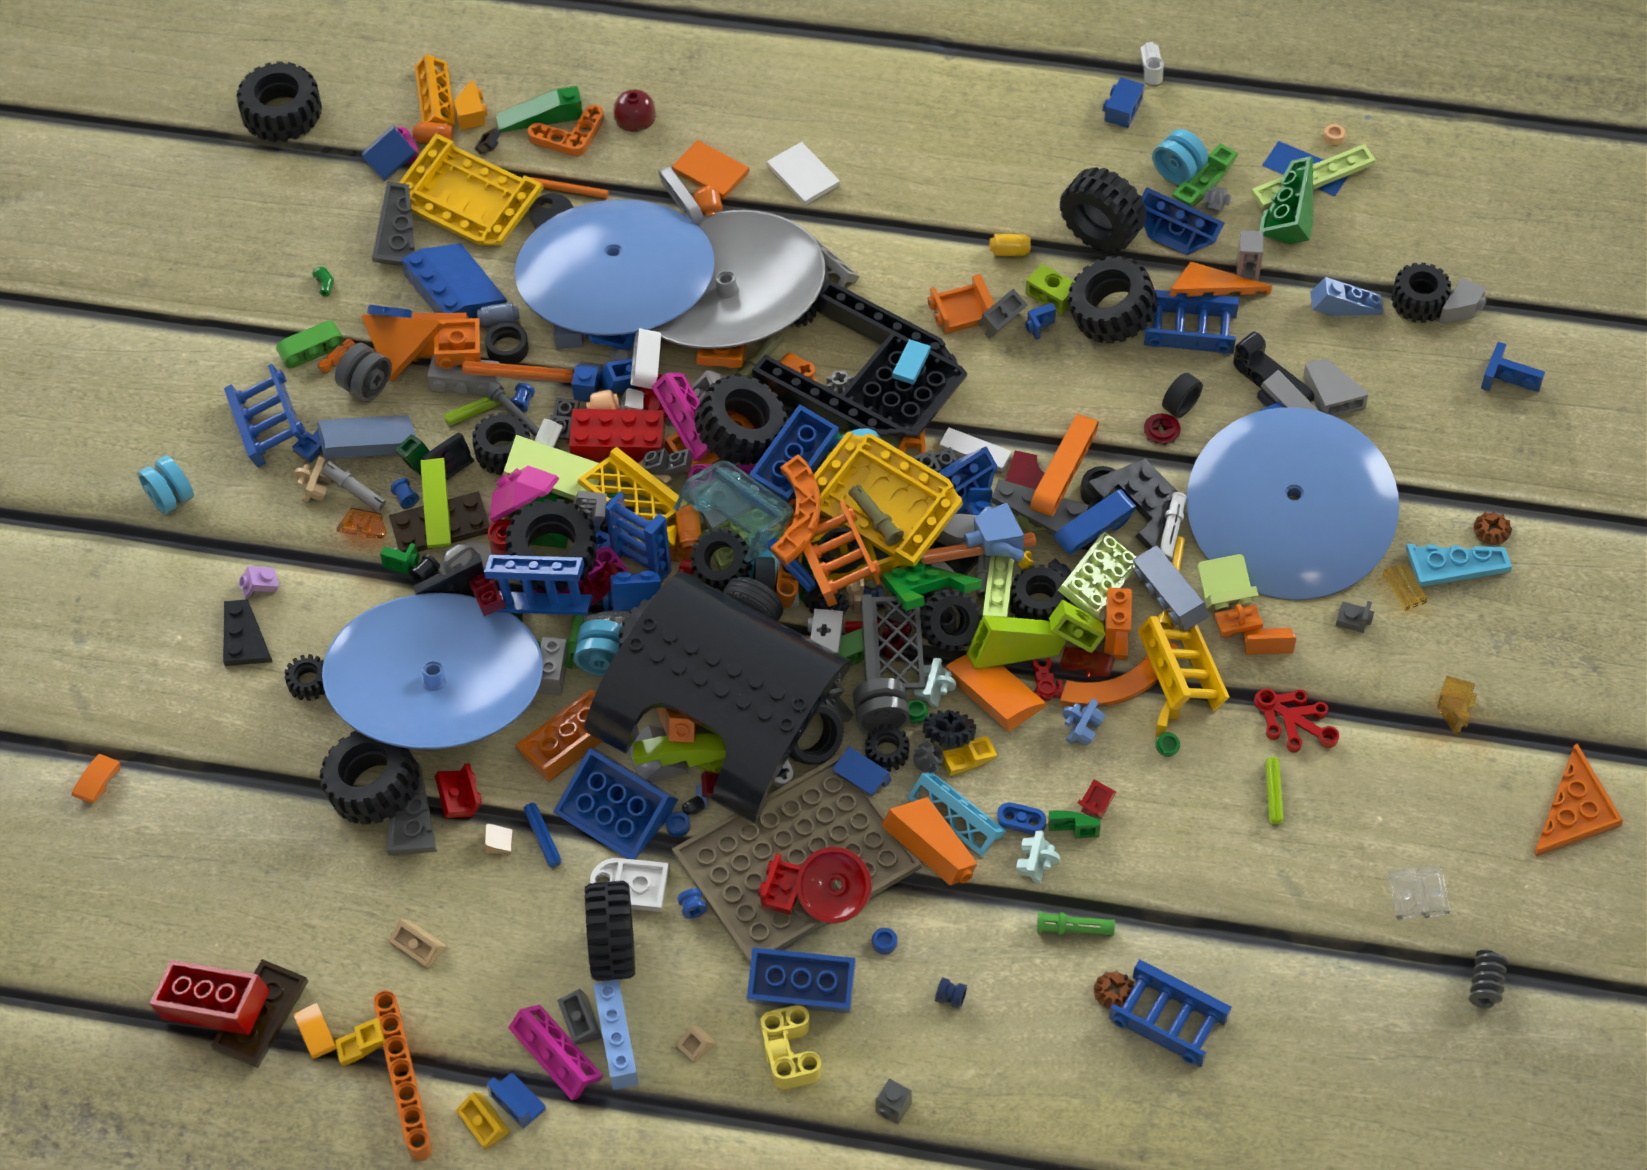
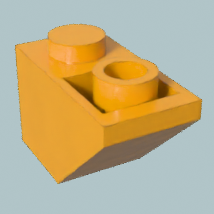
[454,80,488,130]

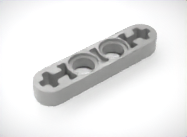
[658,167,704,224]

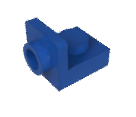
[1025,303,1056,340]
[966,488,993,515]

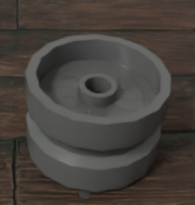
[335,343,392,401]
[853,678,910,734]

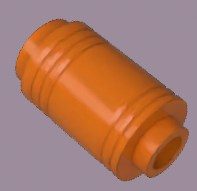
[412,122,453,144]
[676,504,702,549]

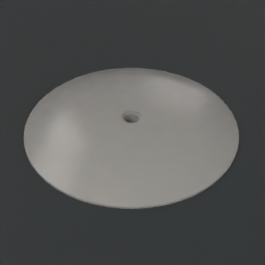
[649,210,825,349]

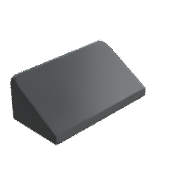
[557,989,602,1045]

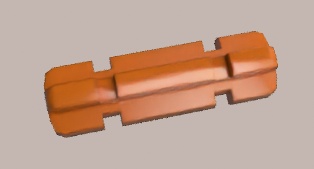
[317,339,355,373]

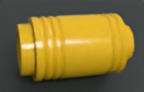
[989,234,1030,256]

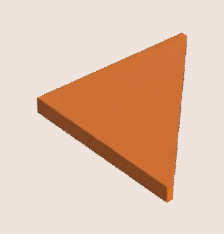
[1169,262,1272,297]
[362,314,445,381]
[1534,744,1624,856]

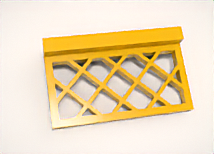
[577,447,685,531]

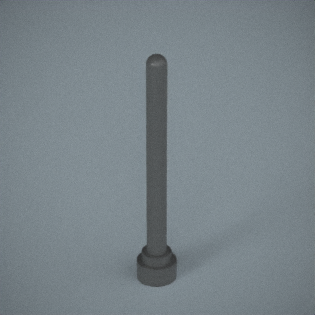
[484,381,561,450]

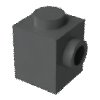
[876,1078,912,1124]

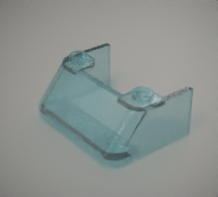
[674,461,794,562]

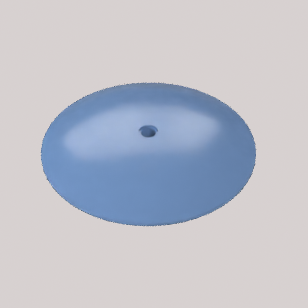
[515,199,715,336]
[1186,407,1399,600]
[322,593,543,749]

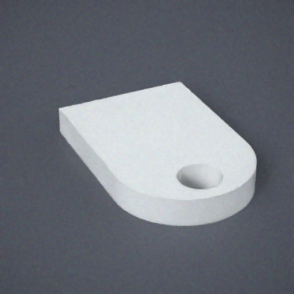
[590,858,669,912]

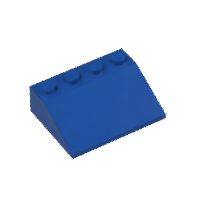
[402,243,507,319]
[553,748,679,860]

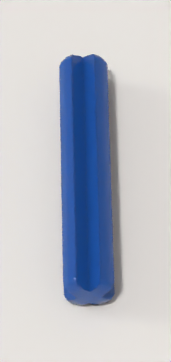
[767,537,818,592]
[524,803,562,868]

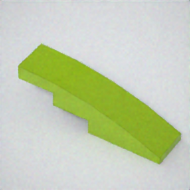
[421,458,451,548]
[633,733,726,767]

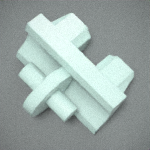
[914,658,957,708]
[1016,831,1060,883]

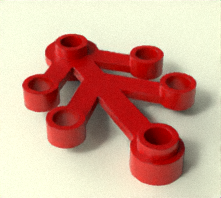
[1254,689,1339,753]

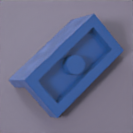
[833,746,892,796]
[486,1073,546,1129]

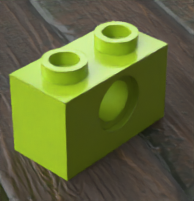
[1025,264,1075,315]
[1049,599,1105,653]

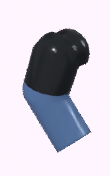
[682,784,708,815]

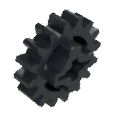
[922,710,976,748]

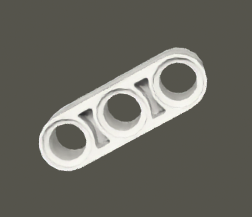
[631,328,661,389]

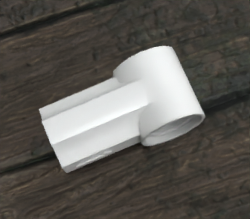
[1140,42,1164,85]
[534,418,563,448]

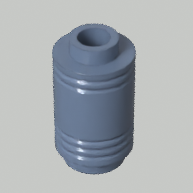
[477,302,520,329]

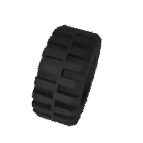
[236,61,322,142]
[1060,167,1147,253]
[1068,256,1158,344]
[694,375,787,465]
[505,498,597,592]
[319,731,420,825]
[585,881,635,981]

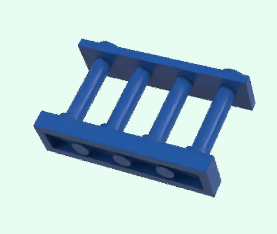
[1144,290,1239,354]
[224,364,306,467]
[605,492,672,583]
[484,555,592,615]
[1109,959,1232,1067]

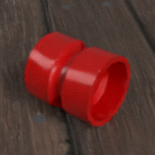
[488,519,511,555]

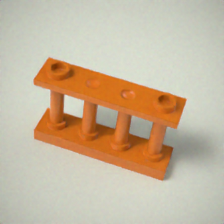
[803,500,882,607]

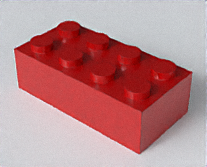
[569,409,666,463]
[149,960,270,1035]

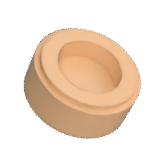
[1323,124,1346,145]

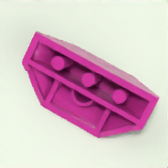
[490,465,560,522]

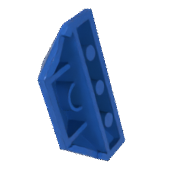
[1142,187,1225,255]
[938,446,998,514]

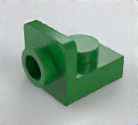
[380,543,420,575]

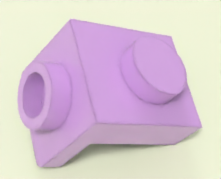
[239,566,279,598]

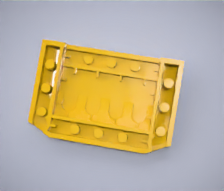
[399,133,544,246]
[814,432,963,567]

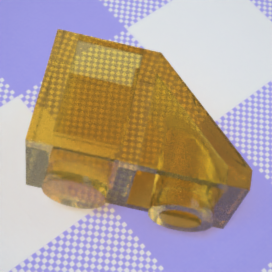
[1437,675,1477,735]

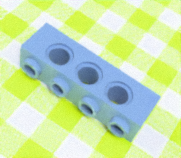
[593,979,638,1090]

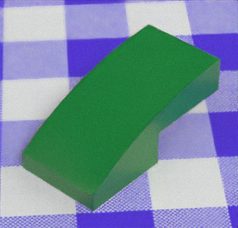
[1048,810,1101,839]

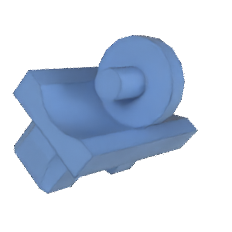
[1062,698,1106,746]

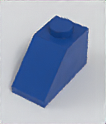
[600,358,638,394]
[572,362,604,402]

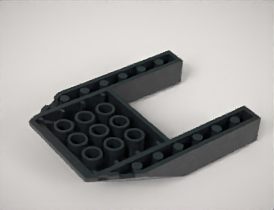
[752,280,967,438]

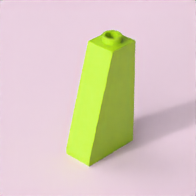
[967,615,1066,669]

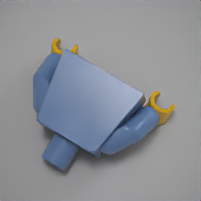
[964,503,1034,570]

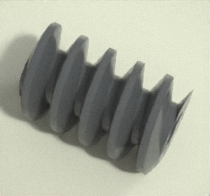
[1469,950,1508,1008]

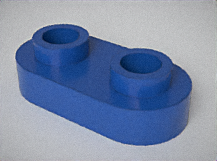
[997,802,1046,835]

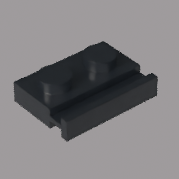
[422,432,475,480]

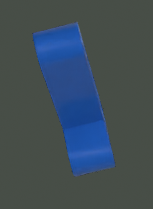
[1053,489,1136,555]

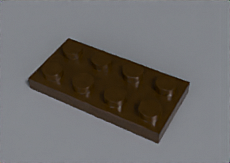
[389,491,490,553]
[211,959,308,1068]

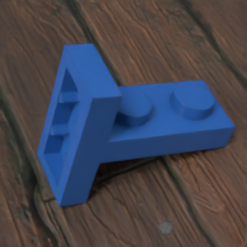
[1481,342,1545,392]

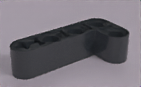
[1233,331,1315,402]

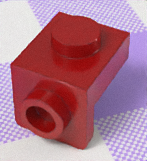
[1077,779,1116,818]

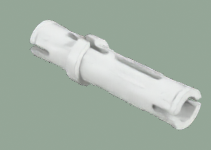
[1160,492,1187,561]

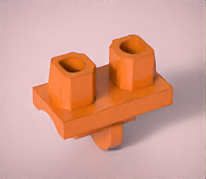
[1214,604,1263,638]

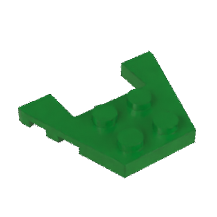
[882,562,982,611]

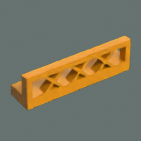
[414,54,456,127]

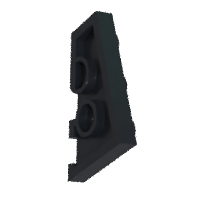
[413,554,485,595]
[223,599,273,666]

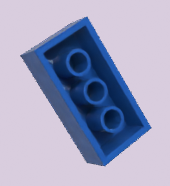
[748,404,839,509]
[747,947,856,1014]

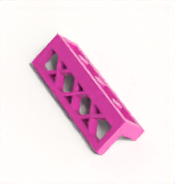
[652,373,710,461]
[508,1004,603,1100]

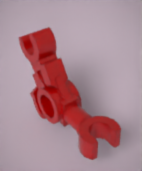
[1033,658,1063,701]

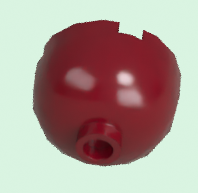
[613,89,656,132]

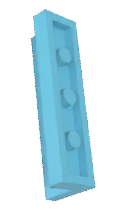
[907,772,1007,857]

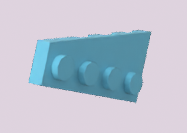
[1406,544,1512,587]

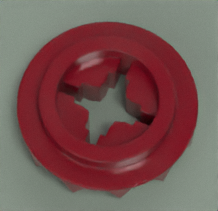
[1144,413,1181,446]

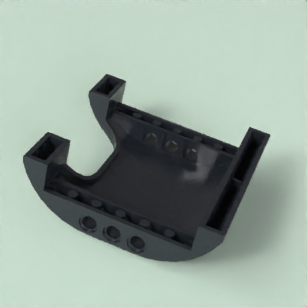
[584,572,853,824]

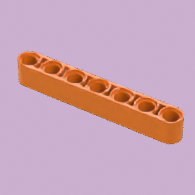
[1030,414,1099,517]
[373,990,432,1161]

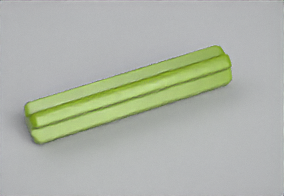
[444,390,508,426]
[1265,757,1284,825]

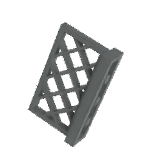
[860,594,925,690]

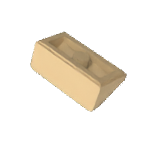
[389,919,446,968]

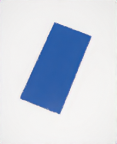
[1262,141,1349,196]

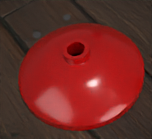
[796,847,872,923]

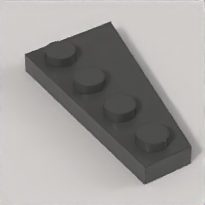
[372,181,415,266]
[991,479,1088,536]
[386,762,437,856]

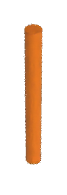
[529,177,609,199]

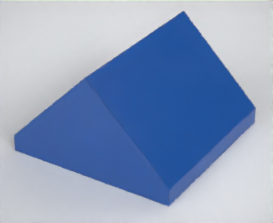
[362,124,417,181]

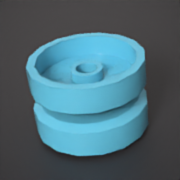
[1152,129,1208,186]
[137,455,194,515]
[574,619,624,676]

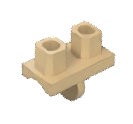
[293,456,331,503]

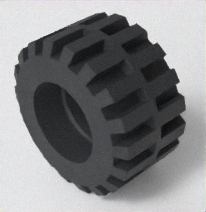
[1391,262,1451,323]
[472,412,531,475]
[690,527,754,591]
[1010,564,1070,621]
[920,590,983,651]

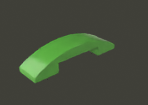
[1172,143,1238,207]

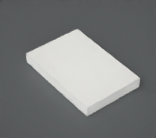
[767,142,840,206]

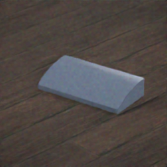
[317,415,416,459]

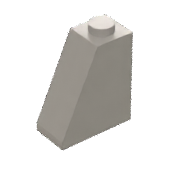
[1303,358,1368,416]

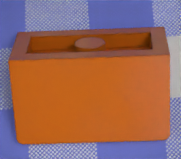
[1243,628,1296,655]

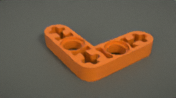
[528,105,604,156]

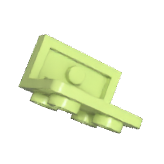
[1197,554,1258,610]

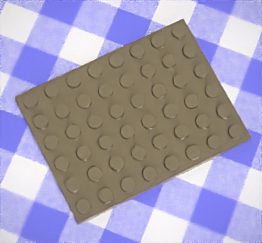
[672,754,922,965]

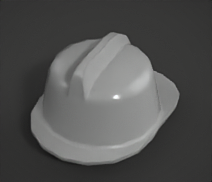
[439,541,491,575]

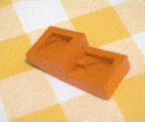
[72,754,120,804]

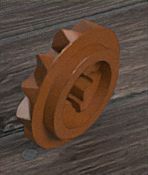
[1473,511,1512,545]
[1094,970,1134,1009]

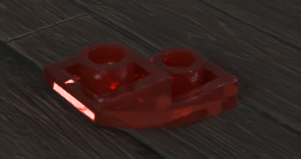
[1059,647,1115,677]

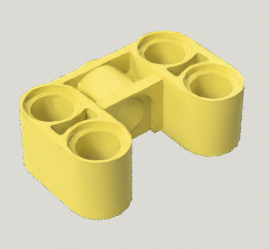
[761,1005,821,1090]

